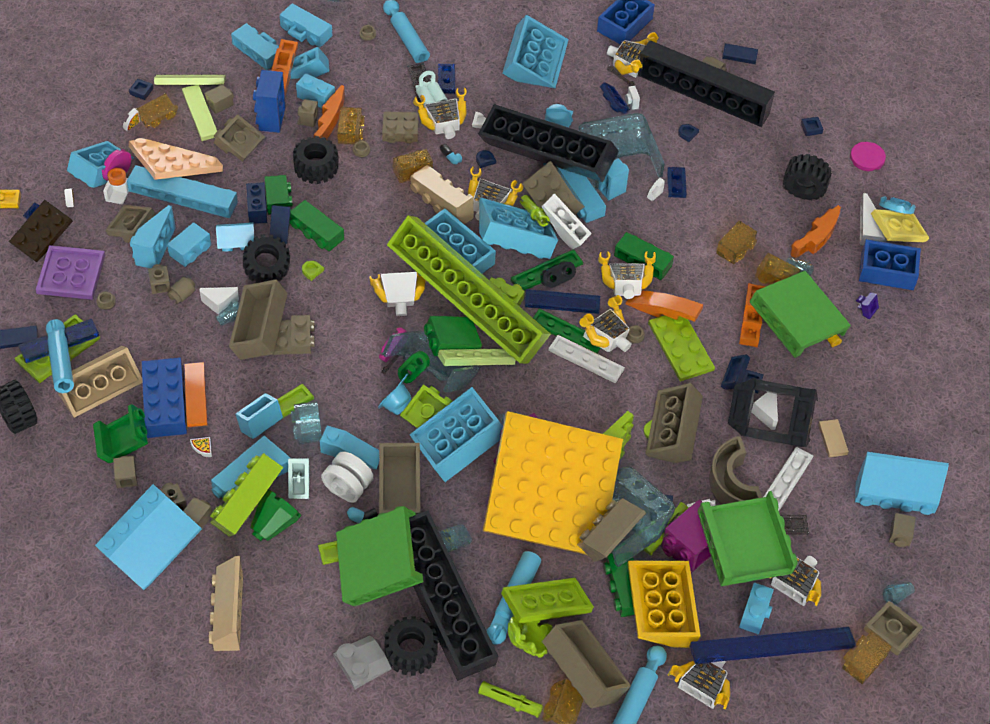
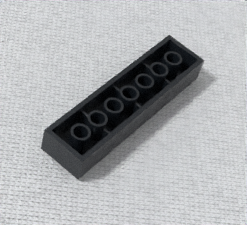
[638,41,775,127]
[478,104,619,182]
[409,510,499,681]

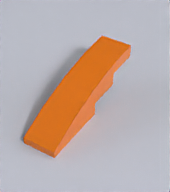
[314,85,345,140]
[739,283,766,347]
[626,291,703,322]
[185,362,207,427]

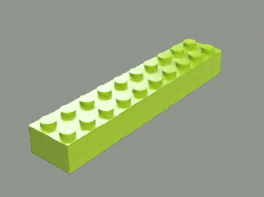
[387,215,551,364]

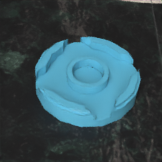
[879,196,916,214]

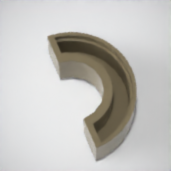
[709,436,762,504]

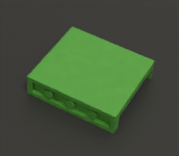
[750,271,851,358]
[697,491,797,586]
[336,506,423,606]

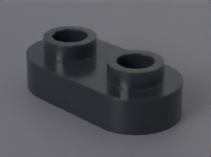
[540,261,576,288]

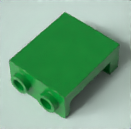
[424,316,482,356]
[93,404,148,463]

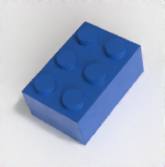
[597,0,655,45]
[253,70,286,133]
[859,239,921,290]

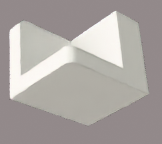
[103,178,129,204]

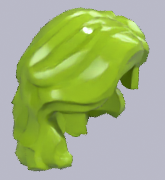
[508,616,553,658]

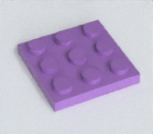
[36,245,105,300]

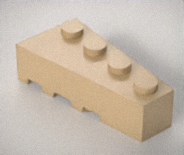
[410,165,474,224]

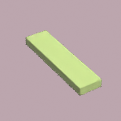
[154,75,226,85]
[182,85,217,141]
[438,349,516,366]

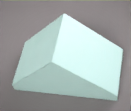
[288,458,310,499]

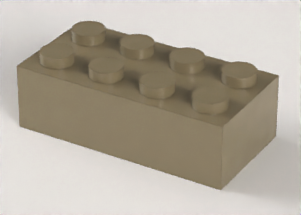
[229,280,288,360]
[379,443,420,515]
[542,620,631,709]

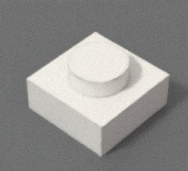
[625,86,640,110]

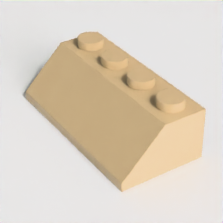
[52,346,143,418]
[209,556,243,651]

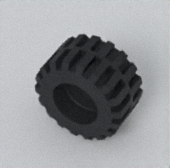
[293,136,339,184]
[783,154,832,201]
[243,234,290,283]
[0,380,37,434]
[384,616,438,676]

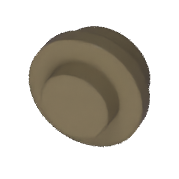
[359,25,376,40]
[353,140,370,157]
[96,291,116,310]
[626,325,645,343]

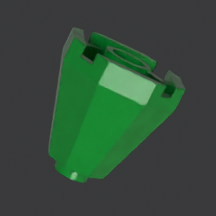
[250,489,301,541]

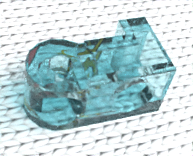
[439,525,472,552]

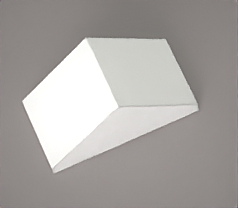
[200,287,239,316]
[751,392,778,430]

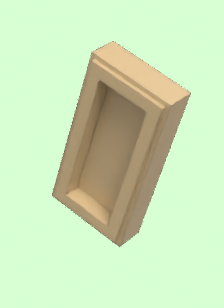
[818,419,849,457]

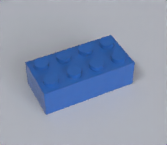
[142,357,187,438]

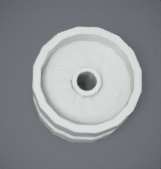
[321,452,374,503]

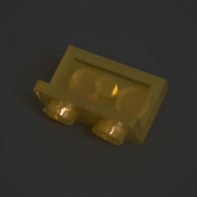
[136,93,178,128]
[542,679,583,724]

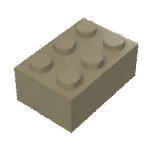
[522,161,585,226]

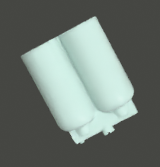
[415,71,447,105]

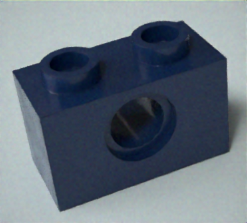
[246,182,268,224]

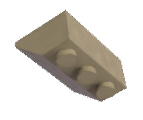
[577,498,646,562]

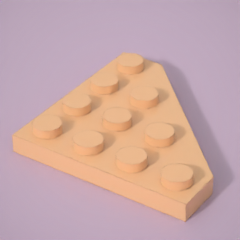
[129,138,223,180]

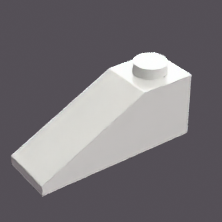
[542,193,592,249]
[860,193,887,245]

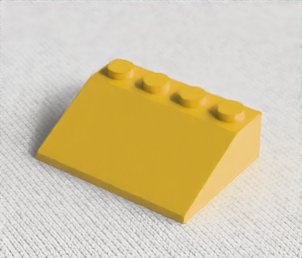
[628,561,701,648]

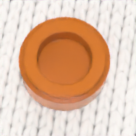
[107,168,127,186]

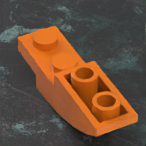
[271,39,298,96]
[790,205,841,259]

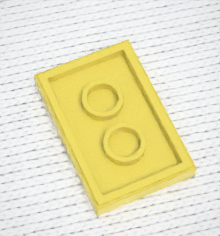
[871,209,929,242]

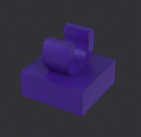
[856,292,879,319]

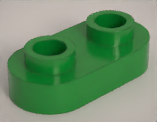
[397,351,430,383]

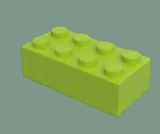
[210,453,284,537]

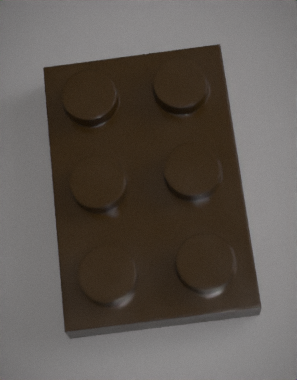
[8,200,73,262]

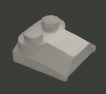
[333,635,392,690]

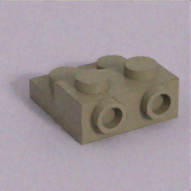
[382,112,418,143]
[213,114,265,162]
[105,205,156,243]
[273,315,315,355]
[863,601,923,656]

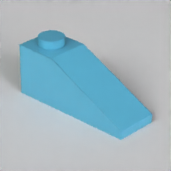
[290,47,330,79]
[320,425,379,470]

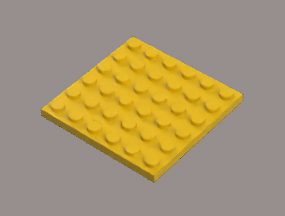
[483,411,623,555]

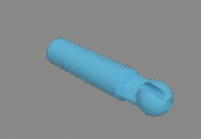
[383,0,430,63]
[46,319,74,393]
[487,551,541,645]
[613,646,667,724]

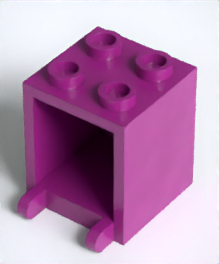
[661,499,711,573]

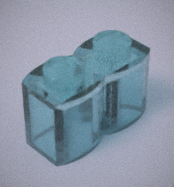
[291,401,322,444]

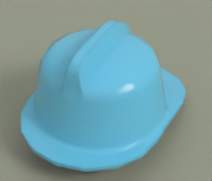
[544,104,573,128]
[378,373,411,415]

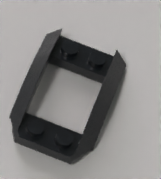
[728,378,818,447]

